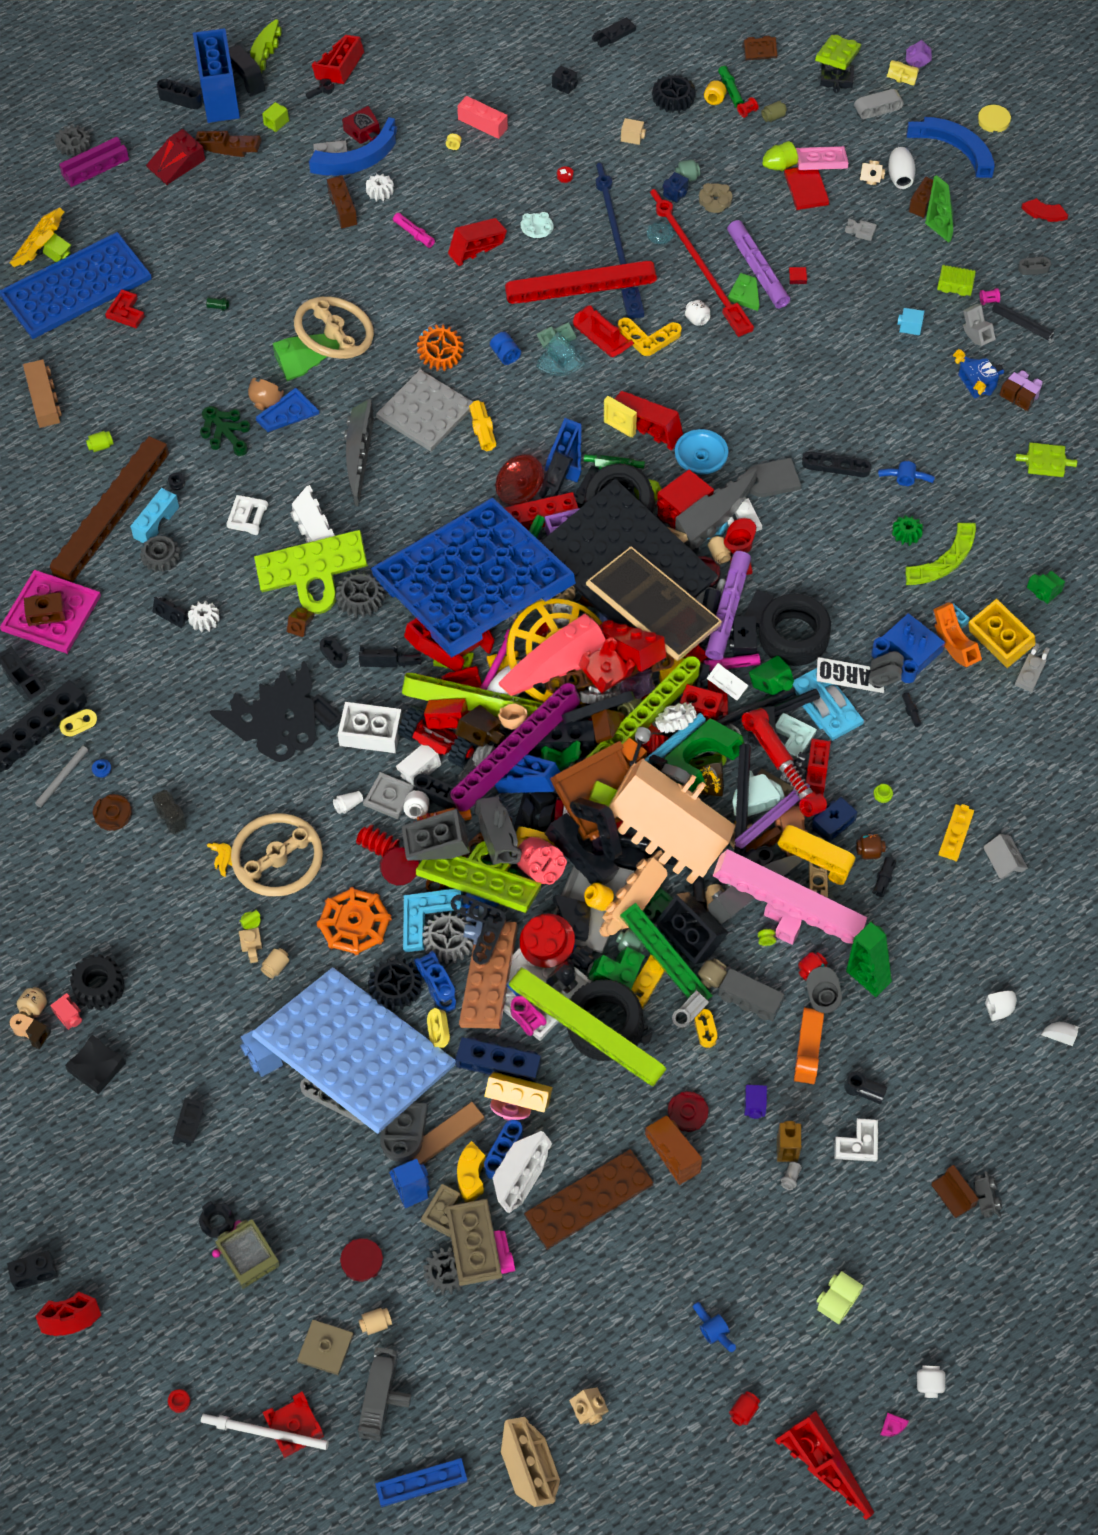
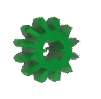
[892,515,923,546]

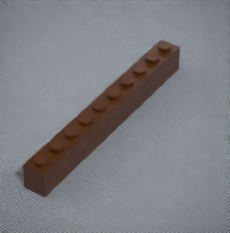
[50,436,169,583]

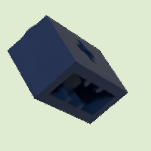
[812,797,858,843]

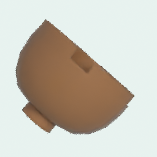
[248,378,284,410]

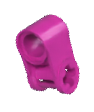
[510,996,547,1036]

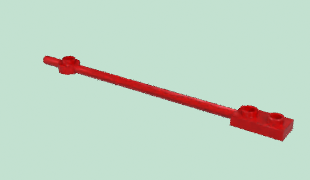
[650,189,754,337]

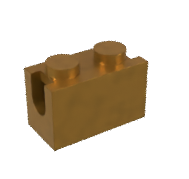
[777,1121,801,1162]

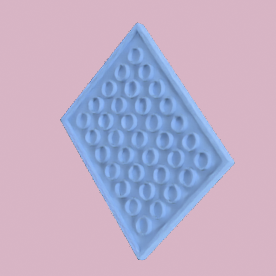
[252,967,456,1134]

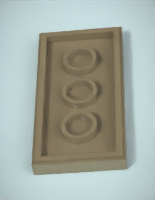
[445,1199,502,1286]

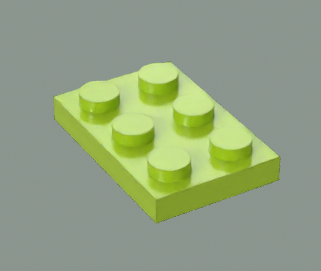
[815,35,861,70]

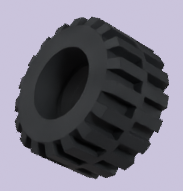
[70,954,124,1010]

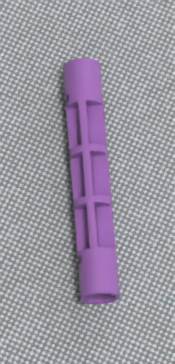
[727,220,790,309]
[705,551,751,660]

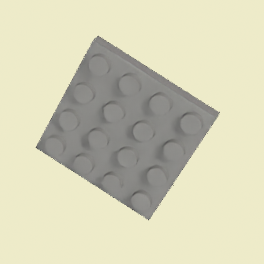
[376,370,473,451]

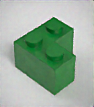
[587,947,644,990]

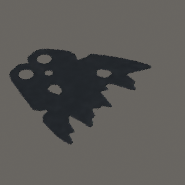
[209,661,315,762]

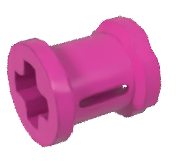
[979,288,1000,306]

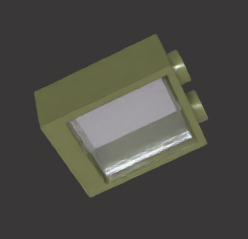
[215,1219,279,1289]

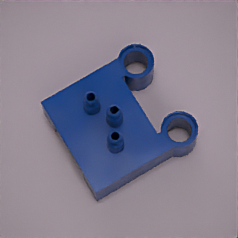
[871,613,945,683]

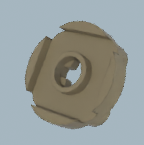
[699,183,732,213]

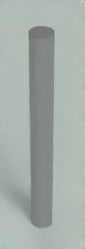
[35,746,88,807]

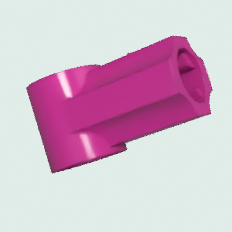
[494,1230,515,1274]

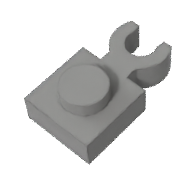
[845,219,877,241]

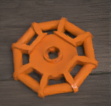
[317,887,392,955]

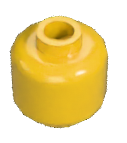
[704,81,727,105]
[584,883,614,911]

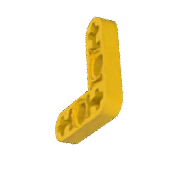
[618,318,682,356]

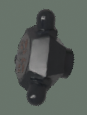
[546,959,578,994]

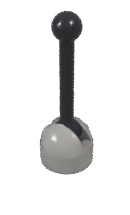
[629,727,651,767]

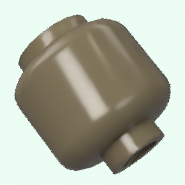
[698,958,727,989]

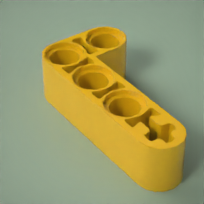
[778,825,855,885]

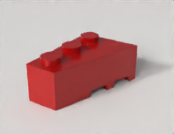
[448,218,507,266]

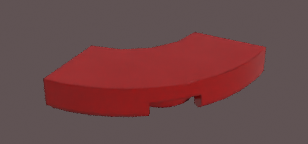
[1021,198,1068,222]

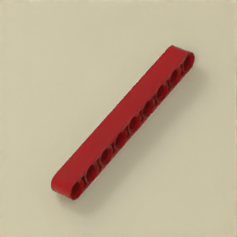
[505,261,657,304]

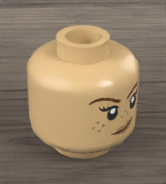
[17,987,47,1018]

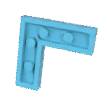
[403,889,463,952]

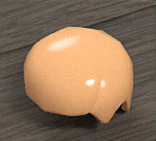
[498,703,528,730]

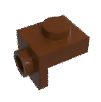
[287,607,314,637]

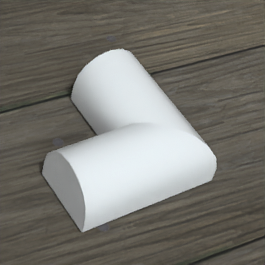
[834,1118,878,1162]

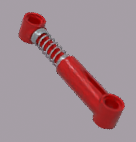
[742,708,827,817]

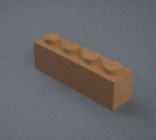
[23,360,62,428]

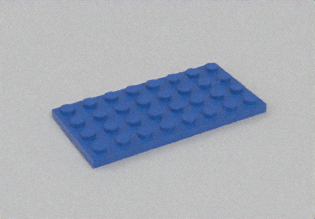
[0,232,152,339]

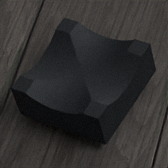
[65,1035,126,1094]

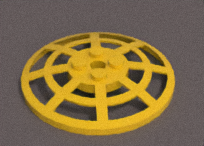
[506,599,602,706]

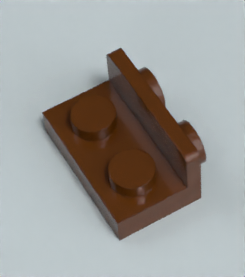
[742,36,778,61]

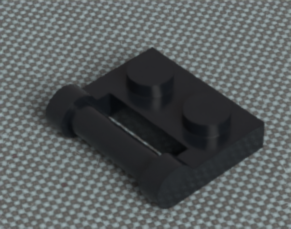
[613,832,652,870]

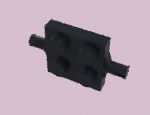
[820,63,854,93]

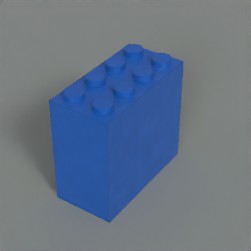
[193,28,240,123]

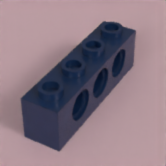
[455,1037,541,1083]

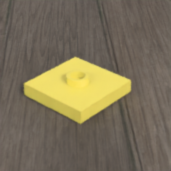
[604,396,637,438]

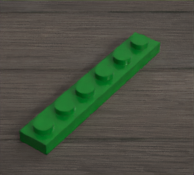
[620,903,712,1001]

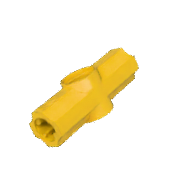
[469,400,496,452]

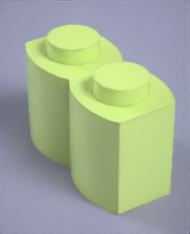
[817,1271,863,1324]

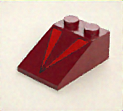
[146,129,205,185]

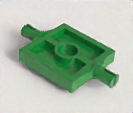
[584,454,645,470]

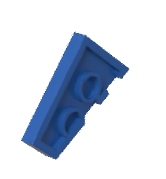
[256,388,319,432]

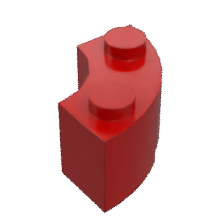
[35,1292,101,1336]

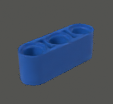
[484,1120,523,1180]

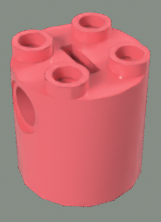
[516,837,567,885]

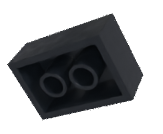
[655,892,729,964]

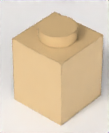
[621,118,646,145]

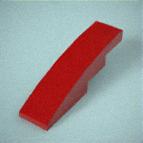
[806,739,831,796]

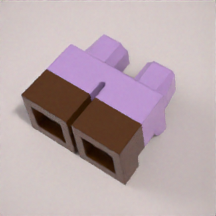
[1000,370,1043,411]

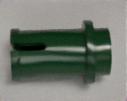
[206,297,229,311]

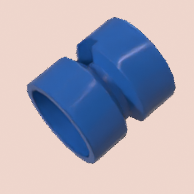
[490,332,521,365]

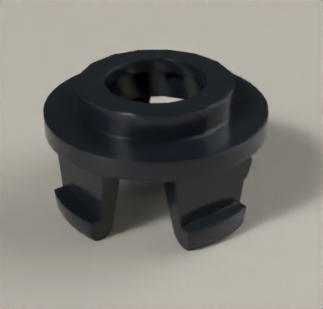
[199,1201,235,1238]

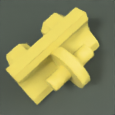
[887,60,919,86]

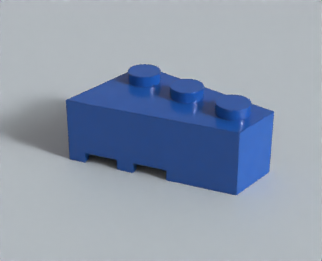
[389,1159,430,1208]

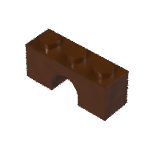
[327,175,357,229]

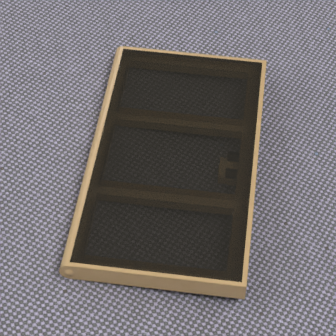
[586,547,722,661]

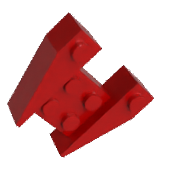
[404,618,494,672]

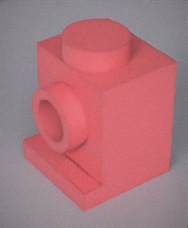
[50,993,82,1030]

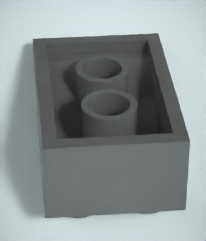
[401,809,470,861]

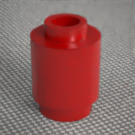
[729,1391,760,1426]

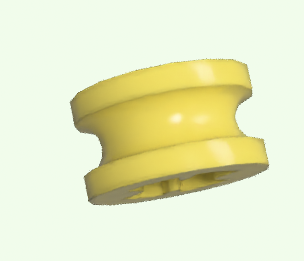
[446,133,461,150]

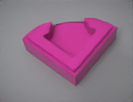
[880,1413,909,1436]

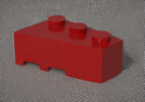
[311,35,364,84]

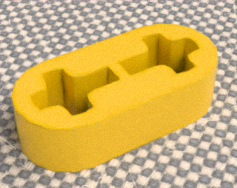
[694,1009,717,1048]

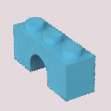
[130,488,179,543]

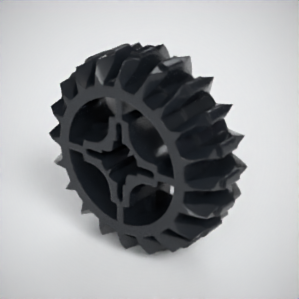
[652,74,696,113]
[368,957,423,1011]

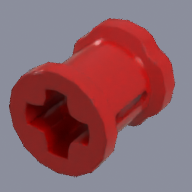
[737,97,759,118]

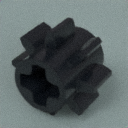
[570,945,595,970]

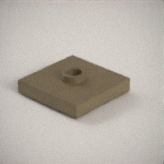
[297,1320,354,1376]

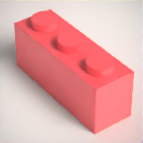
[457,96,508,139]

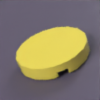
[978,105,1011,132]

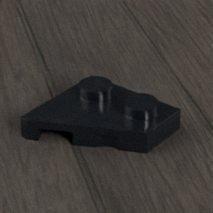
[552,894,590,942]

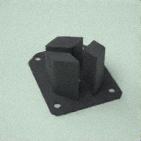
[514,792,561,833]

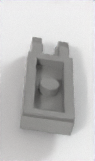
[1015,643,1050,692]

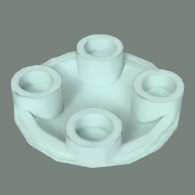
[521,212,553,238]

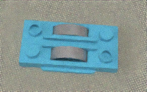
[793,668,864,741]

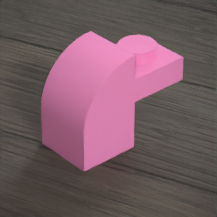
[764,903,802,945]

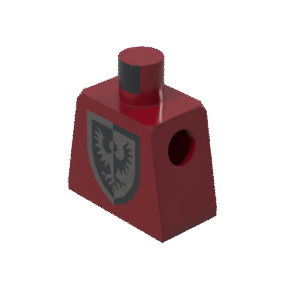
[342,106,380,144]

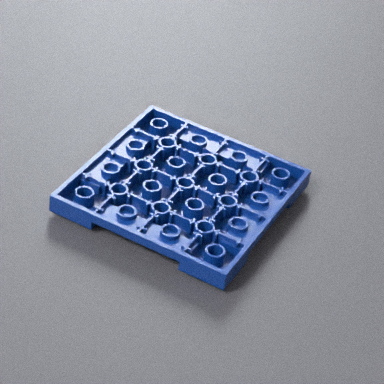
[371,498,576,658]

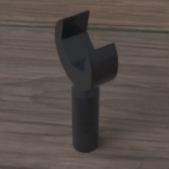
[690,663,710,703]

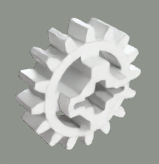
[655,702,697,733]

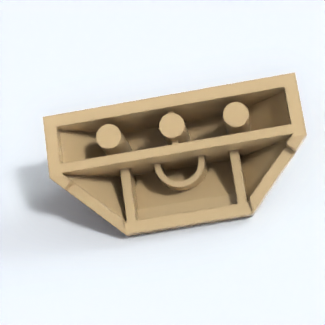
[501,1417,560,1507]

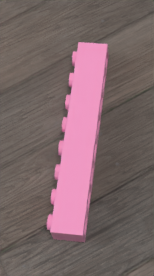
[713,849,867,944]

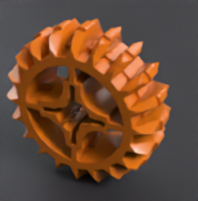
[417,324,464,371]

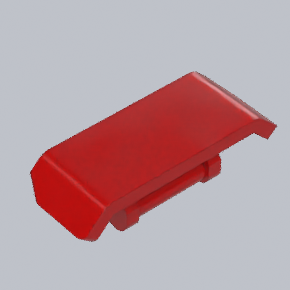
[572,305,634,357]

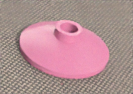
[490,1099,531,1121]

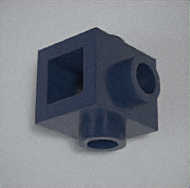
[663,172,689,203]

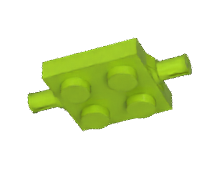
[1015,442,1077,477]

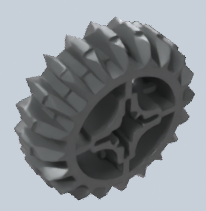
[335,571,385,618]

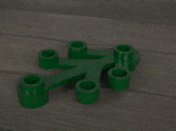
[200,406,250,456]

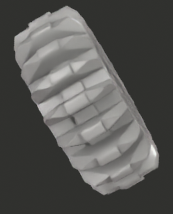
[422,911,474,964]

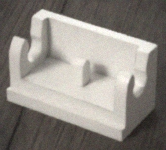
[707,664,749,701]
[396,745,441,785]

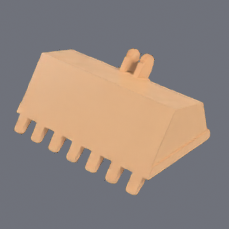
[609,759,735,884]

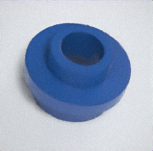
[92,759,111,778]

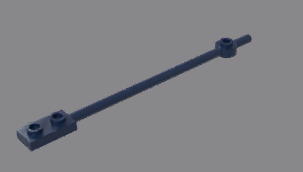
[596,163,644,319]

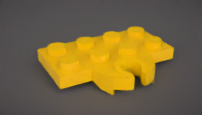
[9,207,64,267]

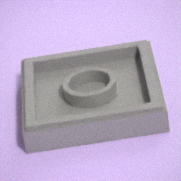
[363,772,414,819]

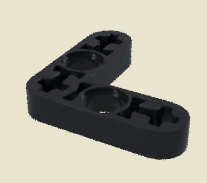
[570,798,622,861]
[451,894,507,966]

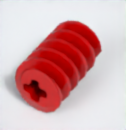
[356,824,400,858]

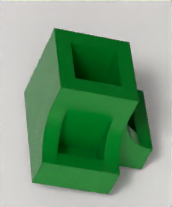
[1027,571,1065,604]

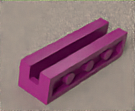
[59,137,129,187]

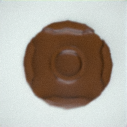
[93,794,132,831]

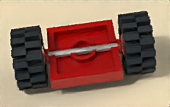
[398,705,479,768]

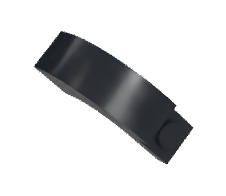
[0,646,46,701]

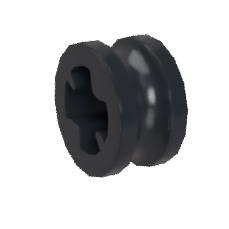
[168,473,185,490]

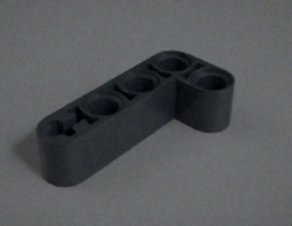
[229,44,265,97]

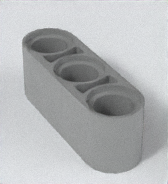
[854,89,904,119]

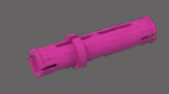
[393,213,435,248]
[703,654,760,671]

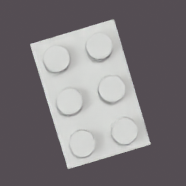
[338,702,402,753]

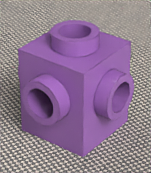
[906,40,932,69]

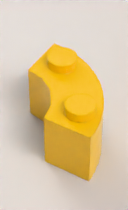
[457,1141,486,1203]

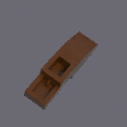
[195,131,262,157]

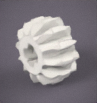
[366,173,394,202]
[188,601,220,632]

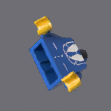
[953,349,1004,399]

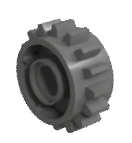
[140,535,181,572]

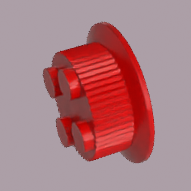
[519,914,575,968]

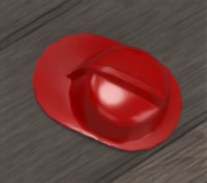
[724,518,757,554]

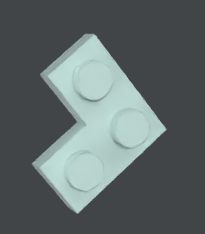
[776,713,817,760]

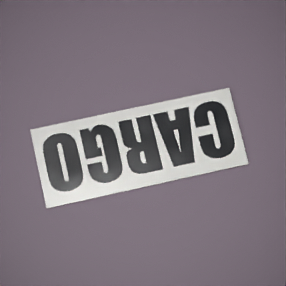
[817,657,884,693]

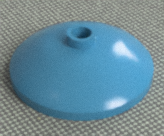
[675,429,728,475]

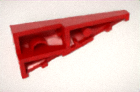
[775,1411,874,1520]

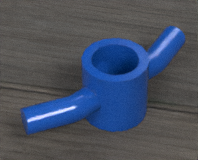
[878,461,935,486]
[693,1302,736,1352]

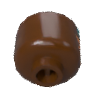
[856,834,886,860]

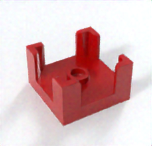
[579,637,636,694]
[263,1391,324,1458]

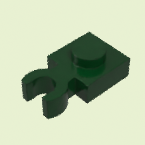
[643,888,673,922]

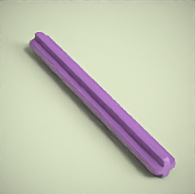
[735,782,810,849]

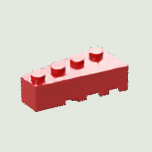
[599,620,666,672]

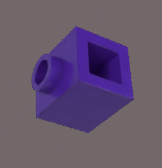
[744,1085,767,1119]

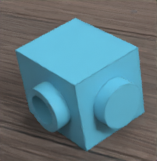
[897,308,924,335]

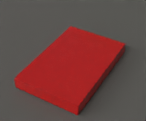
[784,168,829,210]

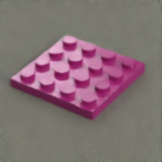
[0,570,101,654]

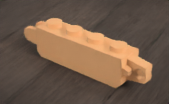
[599,850,667,937]

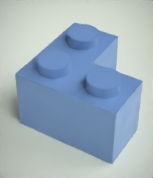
[240,1029,283,1077]

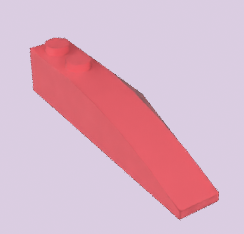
[499,614,606,696]

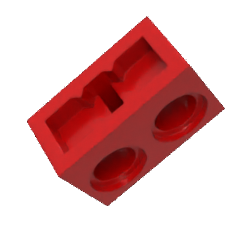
[680,684,723,721]

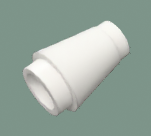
[333,791,363,814]

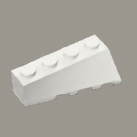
[291,485,335,543]

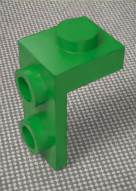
[540,741,581,772]

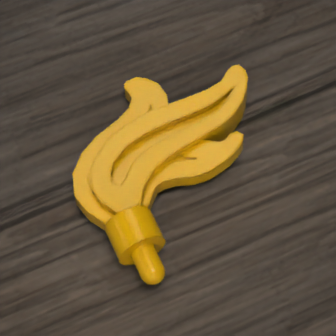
[207,843,232,877]

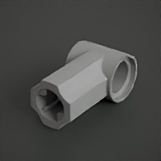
[672,990,709,1028]

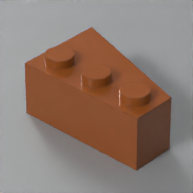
[645,1115,702,1185]

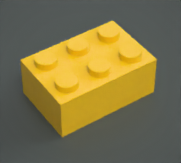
[968,599,1035,668]

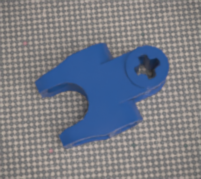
[414,951,456,1013]

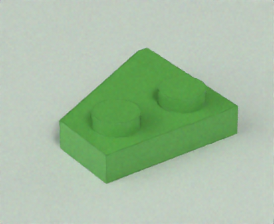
[728,273,759,311]

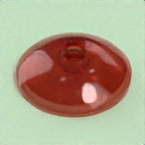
[495,454,544,505]

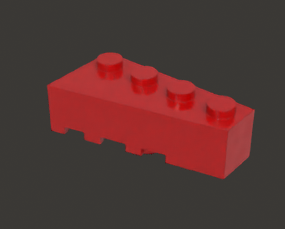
[614,391,683,451]

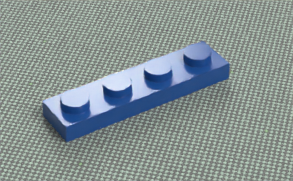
[375,1458,468,1507]

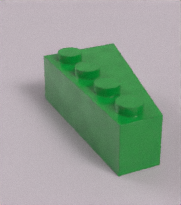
[846,922,892,997]

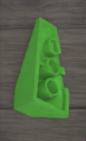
[925,175,954,243]

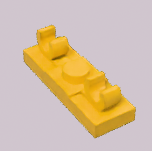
[938,804,974,861]

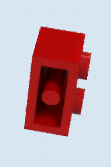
[424,699,469,729]

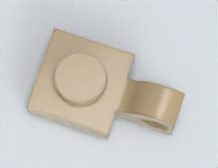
[239,928,262,963]

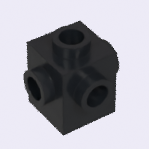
[552,65,578,94]

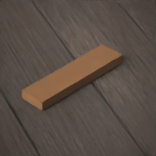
[411,1102,485,1165]

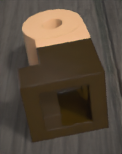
[10,1014,50,1050]

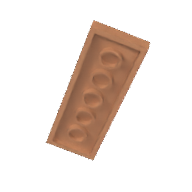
[459,922,518,1029]

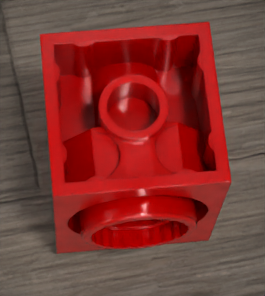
[657,469,714,530]

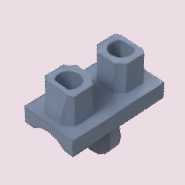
[463,906,497,945]

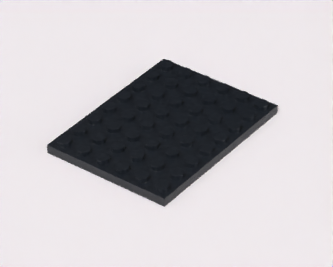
[541,479,718,628]

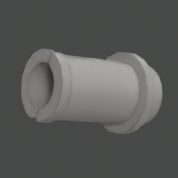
[781,1162,802,1190]

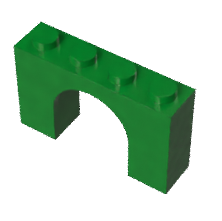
[664,718,744,793]

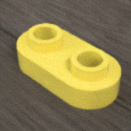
[59,709,97,736]
[427,1008,450,1048]

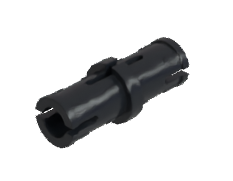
[872,857,897,897]

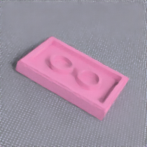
[796,146,849,170]

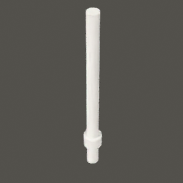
[201,1414,329,1450]

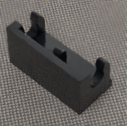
[359,645,398,668]
[172,1098,205,1147]

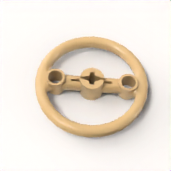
[294,297,374,359]
[231,813,323,896]

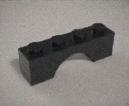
[545,813,620,885]

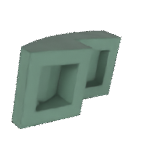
[536,322,577,348]

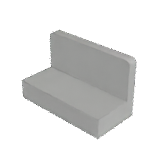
[983,834,1028,879]

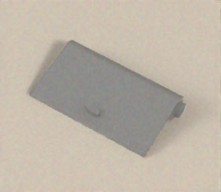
[553,851,635,953]

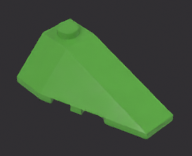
[273,334,339,381]

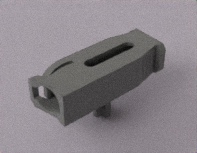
[474,796,522,865]
[358,1347,411,1441]

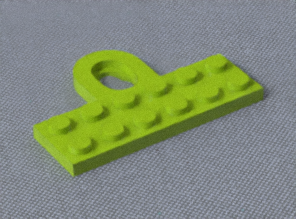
[254,530,368,614]
[416,841,541,913]

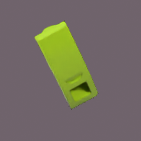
[250,20,282,73]

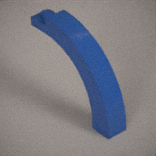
[309,117,397,176]
[906,117,995,178]

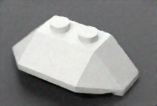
[493,1131,552,1213]

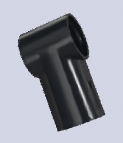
[844,1071,887,1105]

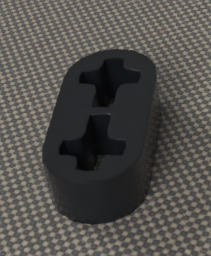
[320,637,347,668]

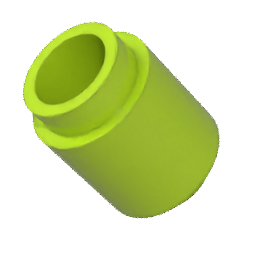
[86,431,114,453]

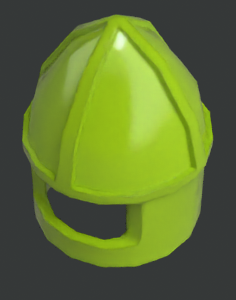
[762,141,798,171]

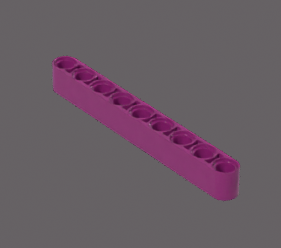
[450,683,580,811]

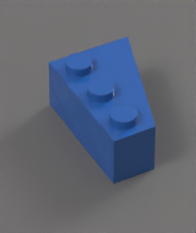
[544,418,581,483]
[494,755,560,793]

